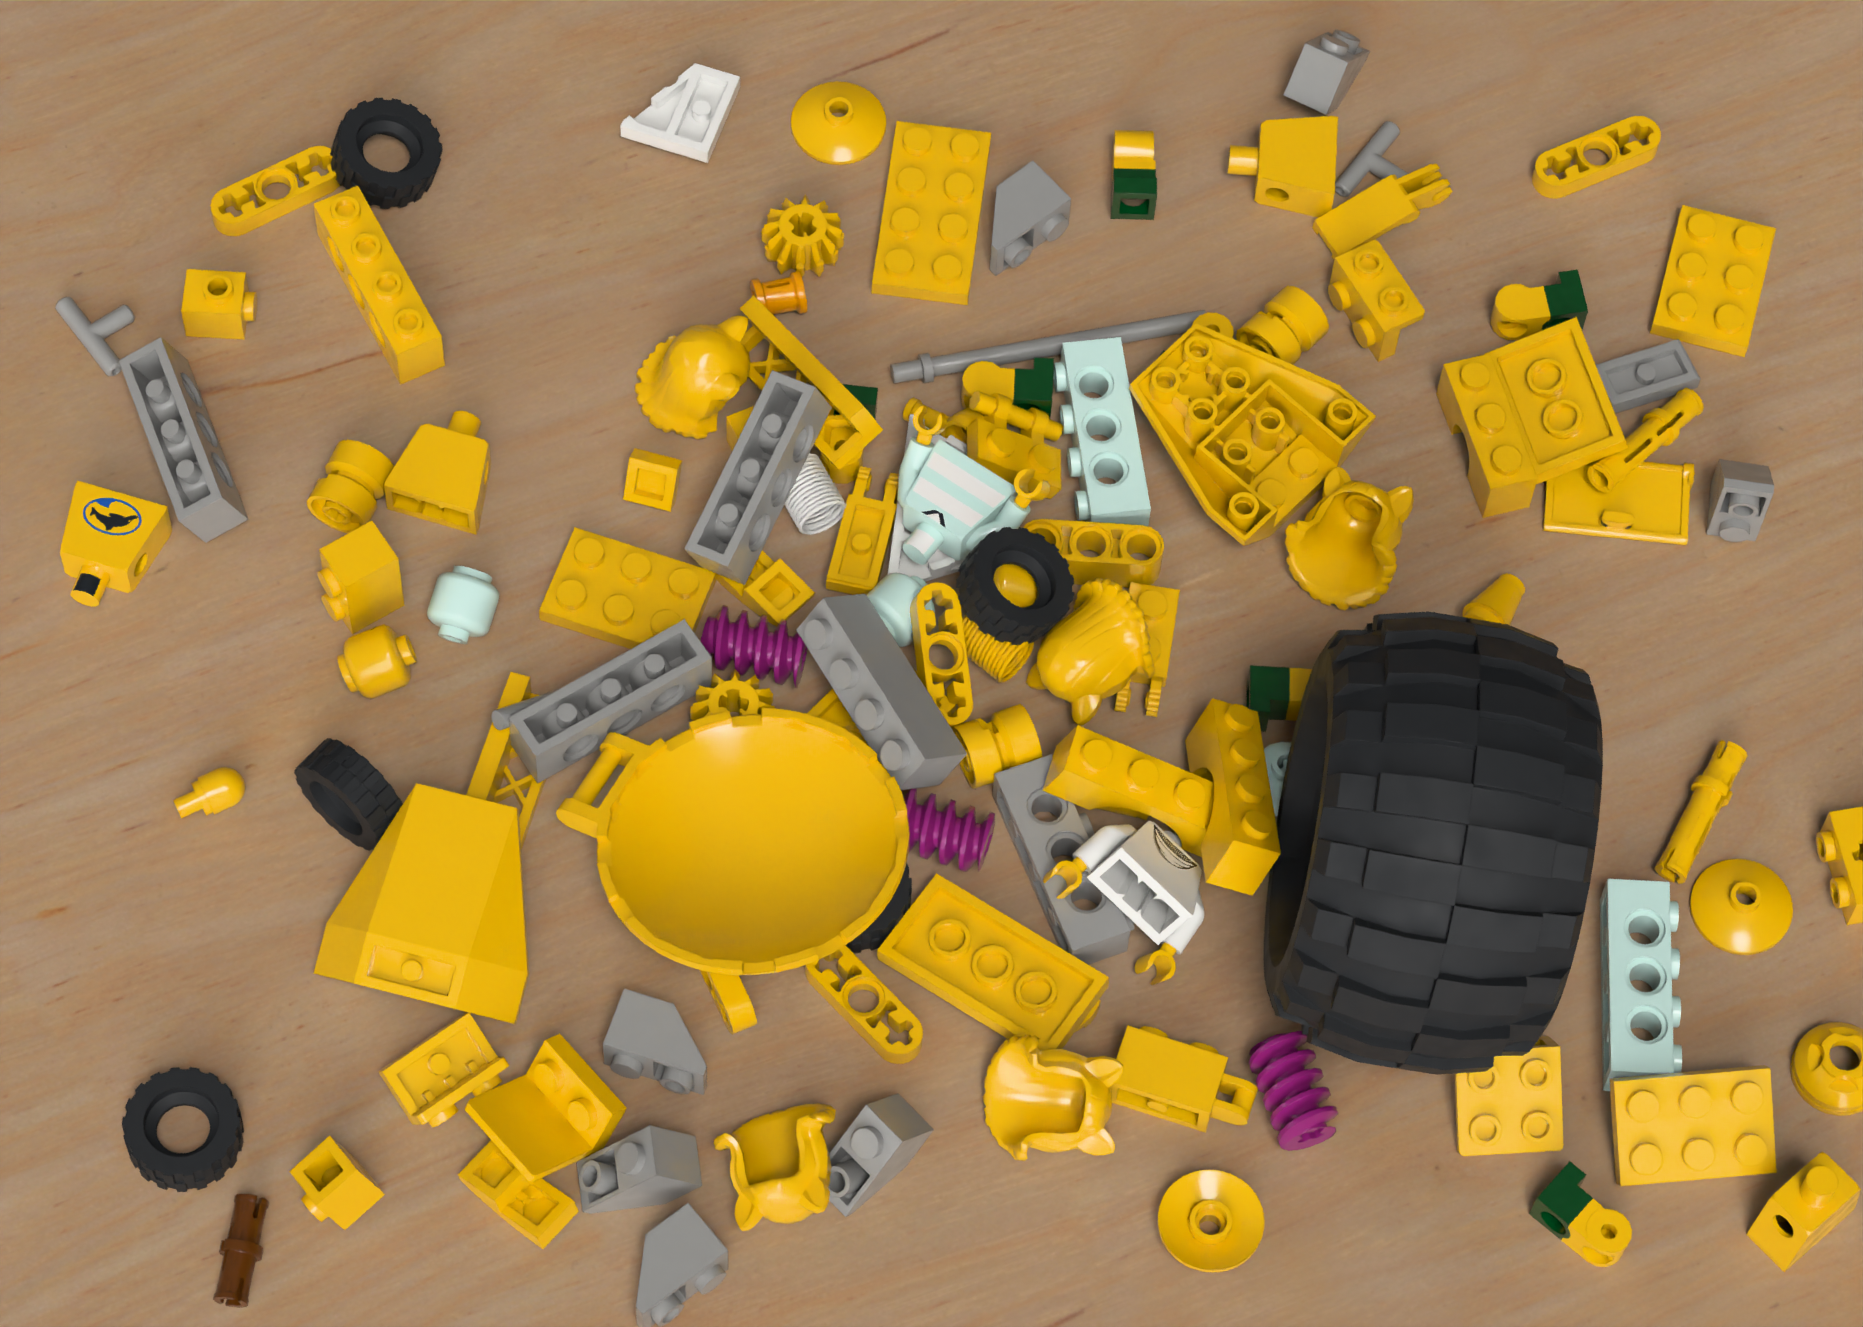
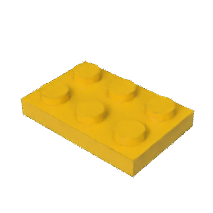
[1650,205,1776,357]
[1484,317,1629,484]
[539,527,716,649]
[1609,1065,1777,1186]

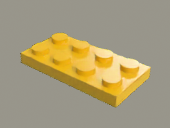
[871,121,991,305]
[877,873,1109,1051]

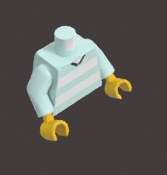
[897,405,1050,565]

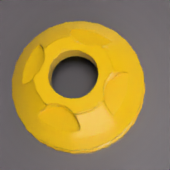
[1790,1022,1863,1116]

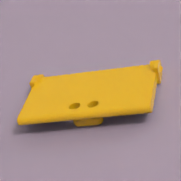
[1543,460,1695,545]

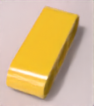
[1023,519,1164,588]

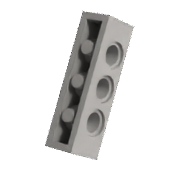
[119,337,248,543]
[684,370,832,585]
[509,619,712,783]
[992,754,1135,965]

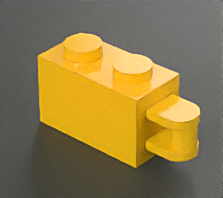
[1110,1025,1258,1133]

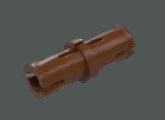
[213,1194,269,1308]

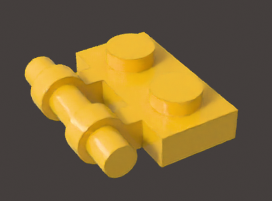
[967,391,1063,499]

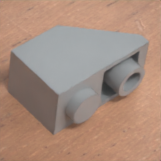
[1284,30,1370,115]
[989,161,1071,276]
[1706,459,1774,542]
[603,989,707,1095]
[828,1093,934,1217]
[576,1125,702,1214]
[636,1203,728,1327]

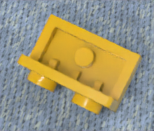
[1328,240,1425,362]
[378,1013,510,1128]

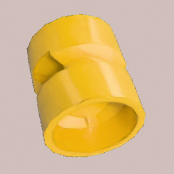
[1236,286,1329,365]
[307,439,394,533]
[952,704,1042,789]

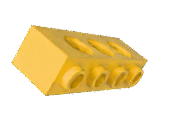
[313,185,445,385]

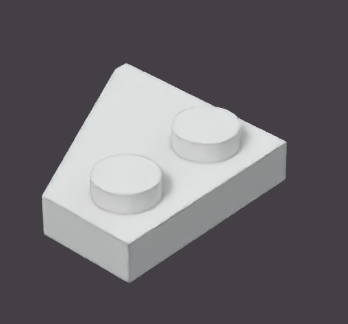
[620,63,740,163]

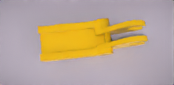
[1312,163,1453,260]

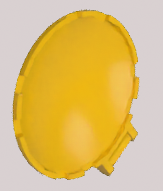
[556,708,910,975]

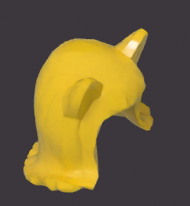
[635,315,750,440]
[1285,467,1414,611]
[1026,578,1155,726]
[983,1035,1123,1161]
[714,1103,836,1231]

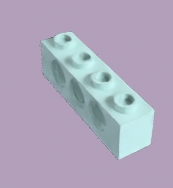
[1053,337,1151,526]
[1600,879,1682,1091]

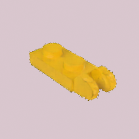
[826,466,899,595]
[1114,582,1180,717]

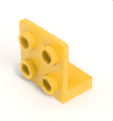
[465,1033,627,1182]
[1455,1036,1564,1156]

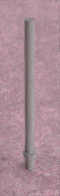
[890,310,1206,384]

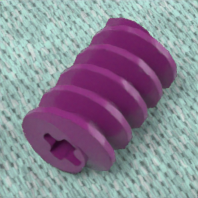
[700,605,808,688]
[903,788,995,872]
[1248,1031,1338,1151]

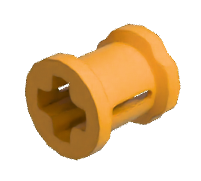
[750,271,807,315]

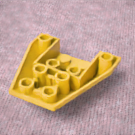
[1129,323,1376,546]
[313,783,529,1024]

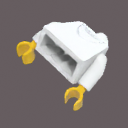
[1043,821,1205,985]

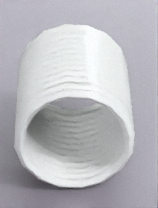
[784,453,847,535]

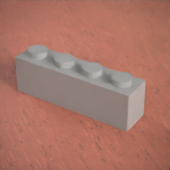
[796,594,967,790]

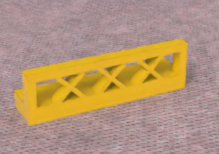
[739,295,883,470]
[466,672,546,850]

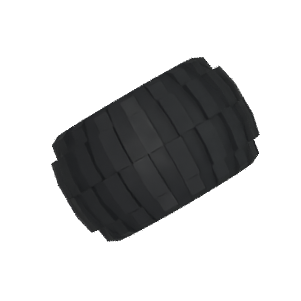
[1263,611,1603,1075]

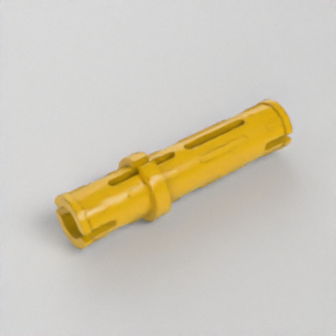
[1587,388,1704,492]
[1655,740,1748,884]

